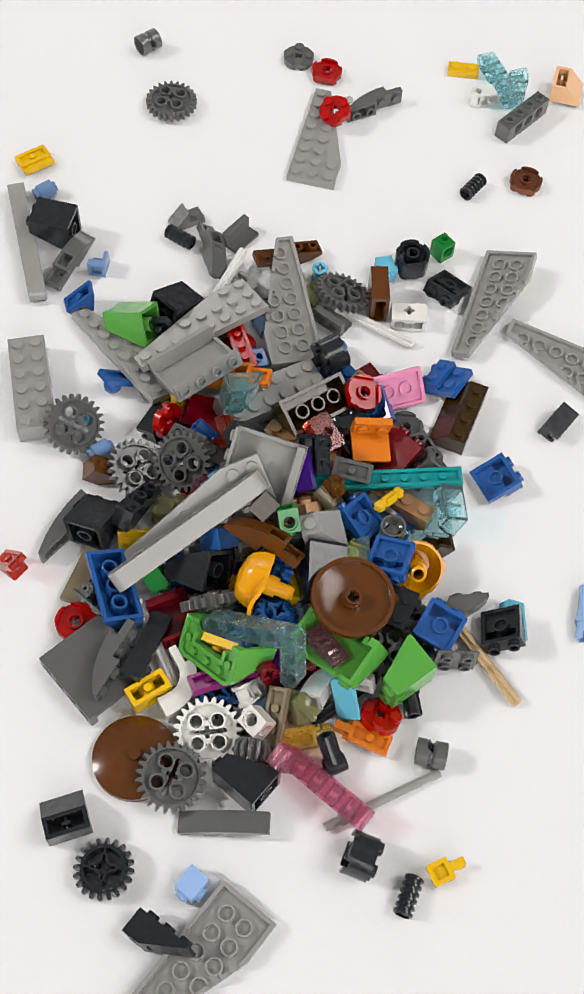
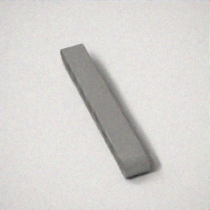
[7,182,47,302]
[107,469,269,592]

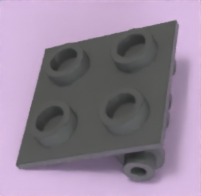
[72,582,101,616]
[434,649,480,672]

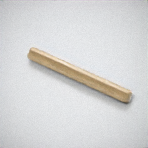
[458,626,522,707]

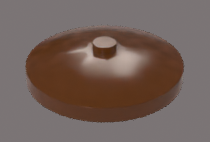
[310,557,395,639]
[92,715,179,802]

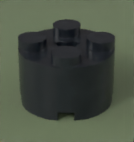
[394,239,430,280]
[310,334,351,377]
[339,829,385,883]

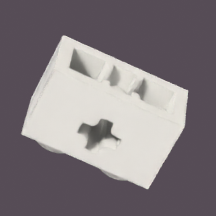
[390,302,427,332]

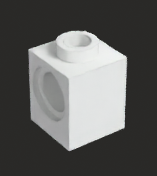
[237,704,277,739]

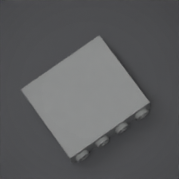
[146,324,243,403]
[224,426,309,525]

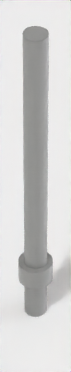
[323,769,442,831]

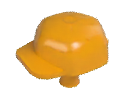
[398,540,445,600]
[234,552,295,617]

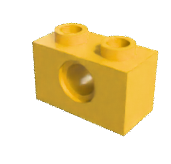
[124,668,172,715]

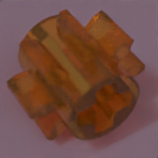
[322,475,347,499]

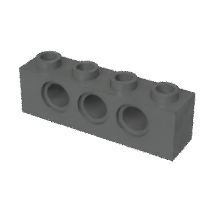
[494,91,550,144]

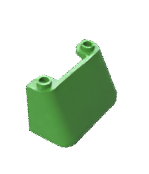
[285,606,389,690]
[179,611,277,686]

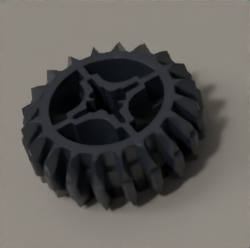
[73,838,135,902]

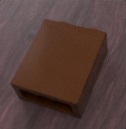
[368,266,390,322]

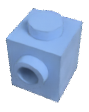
[174,864,210,905]

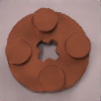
[509,166,543,197]

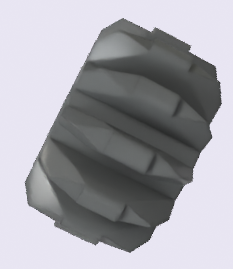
[234,737,271,763]

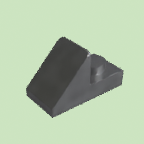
[168,203,205,230]

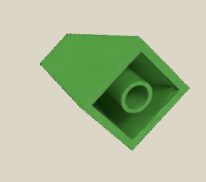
[102,301,160,347]
[379,634,437,709]

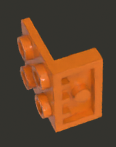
[350,417,393,463]

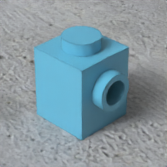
[374,255,398,283]

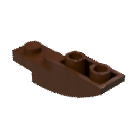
[252,240,323,271]
[224,517,306,569]

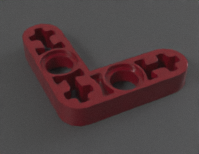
[256,659,321,690]

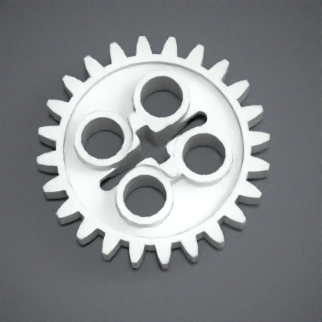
[173,696,243,767]

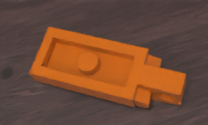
[333,719,393,758]

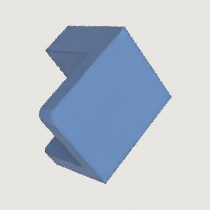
[87,251,110,277]

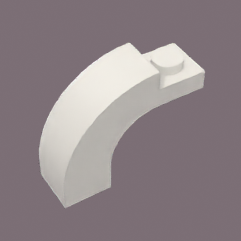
[157,645,197,723]
[300,669,376,710]

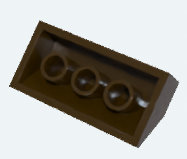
[271,371,352,437]
[429,381,489,455]

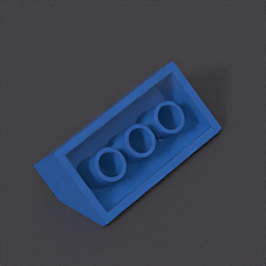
[85,548,144,631]

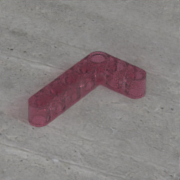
[266,742,375,831]

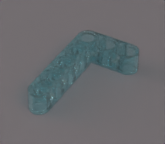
[477,51,529,109]
[203,609,306,689]

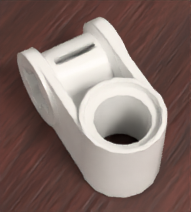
[468,84,500,108]
[231,677,268,709]

